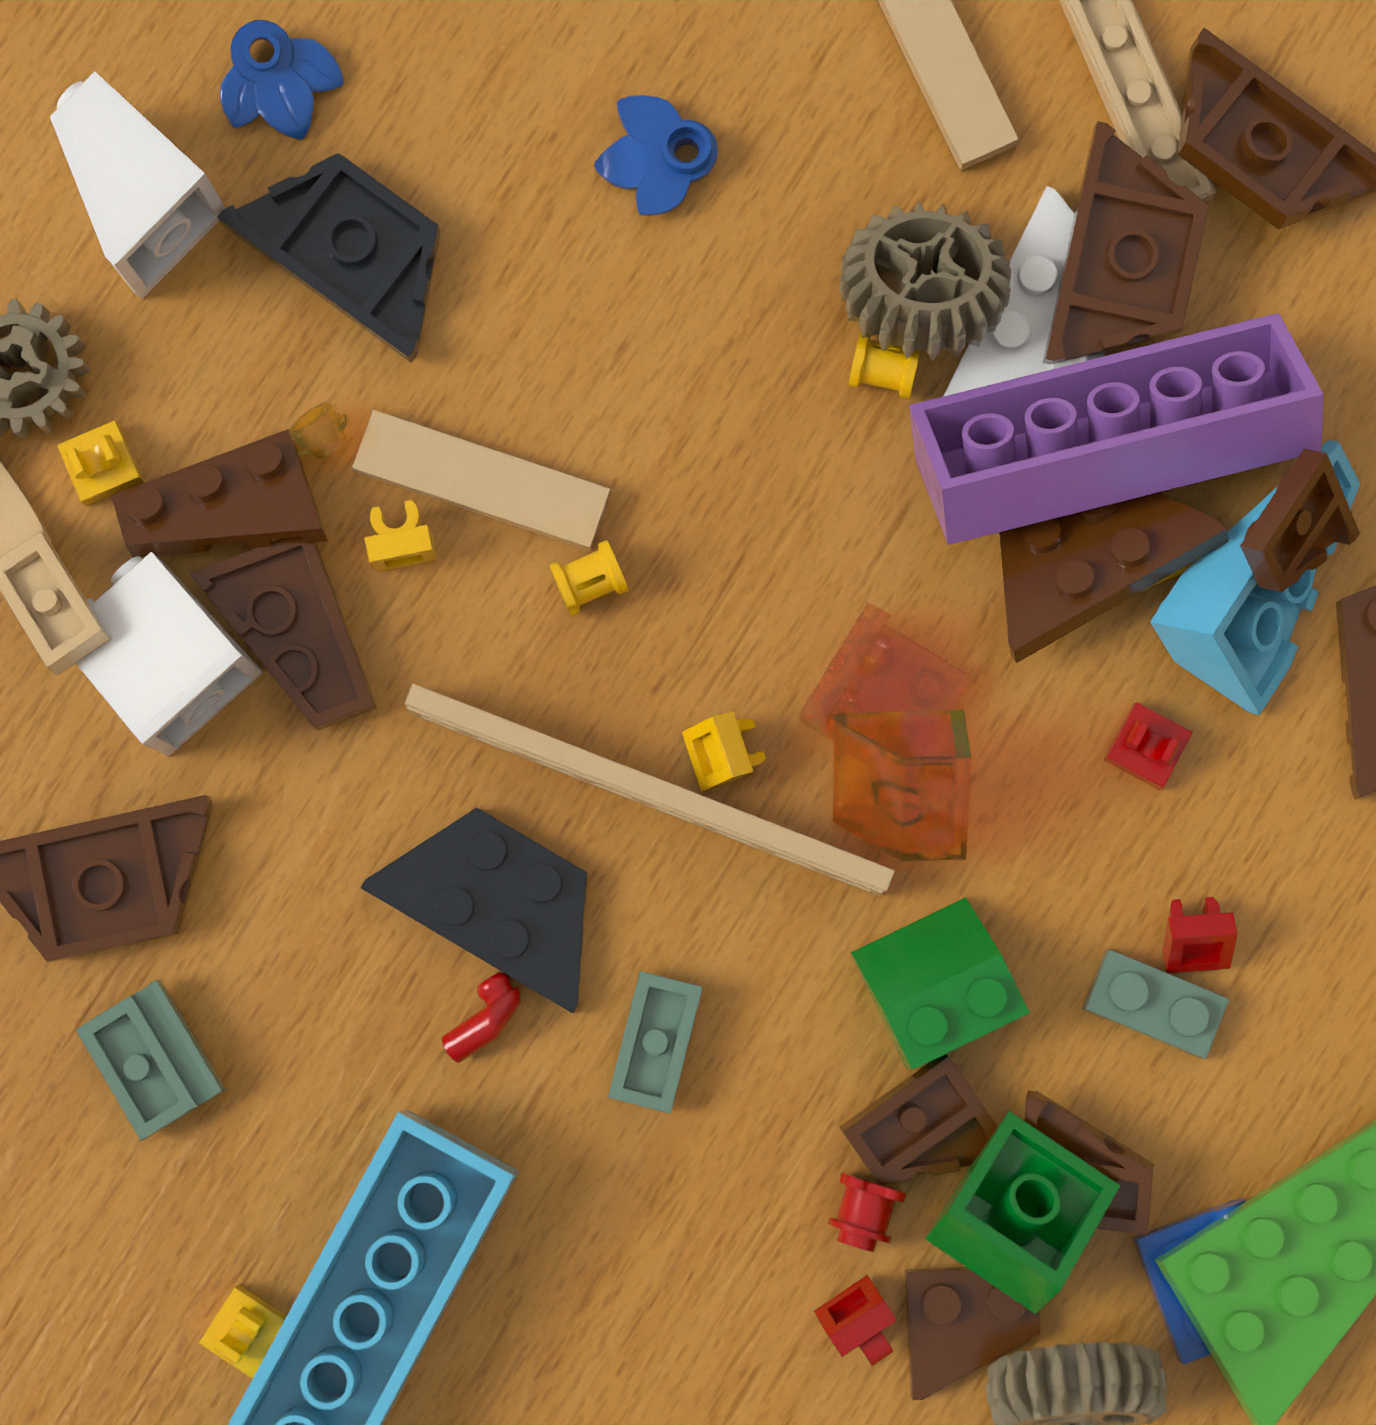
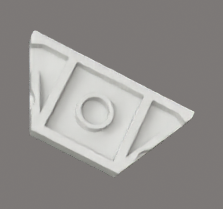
[944,186,1105,396]

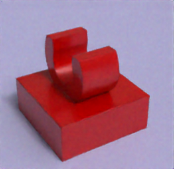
[1103,702,1193,790]
[1162,897,1238,973]
[814,1275,897,1366]

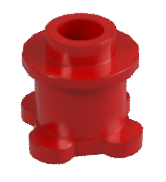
[828,1173,907,1252]

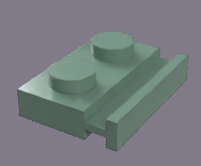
[75,980,226,1141]

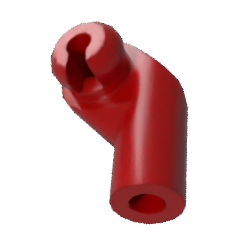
[442,972,521,1063]

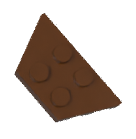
[1178,27,1376,230]
[1043,121,1209,365]
[999,492,1228,663]
[0,795,212,962]

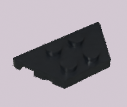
[217,153,440,363]
[360,808,588,1013]

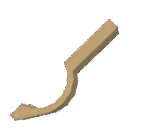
[0,459,111,676]

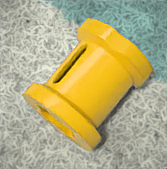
[848,332,920,400]
[549,540,629,616]

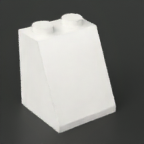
[50,71,226,300]
[76,552,263,756]

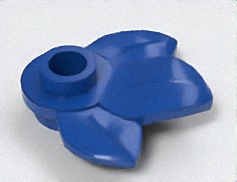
[220,20,344,140]
[594,95,718,216]

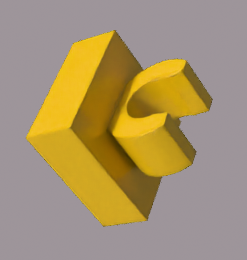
[57,420,144,506]
[364,500,438,573]
[682,711,766,792]
[199,1285,287,1379]

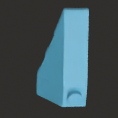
[1150,440,1360,715]

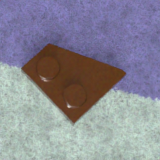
[1240,448,1360,592]
[839,1054,998,1185]
[1024,1090,1154,1235]
[905,1267,1041,1400]

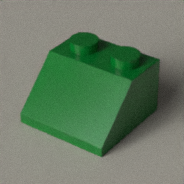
[850,897,1030,1070]
[925,1111,1120,1314]

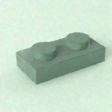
[1082,949,1229,1059]
[608,971,703,1114]

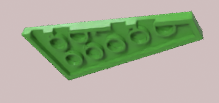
[1155,1119,1376,1425]

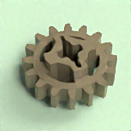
[0,299,90,439]

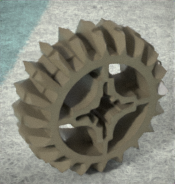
[840,200,1012,362]
[986,1341,1168,1425]

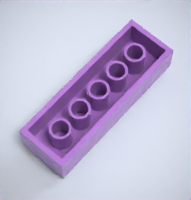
[909,313,1324,545]

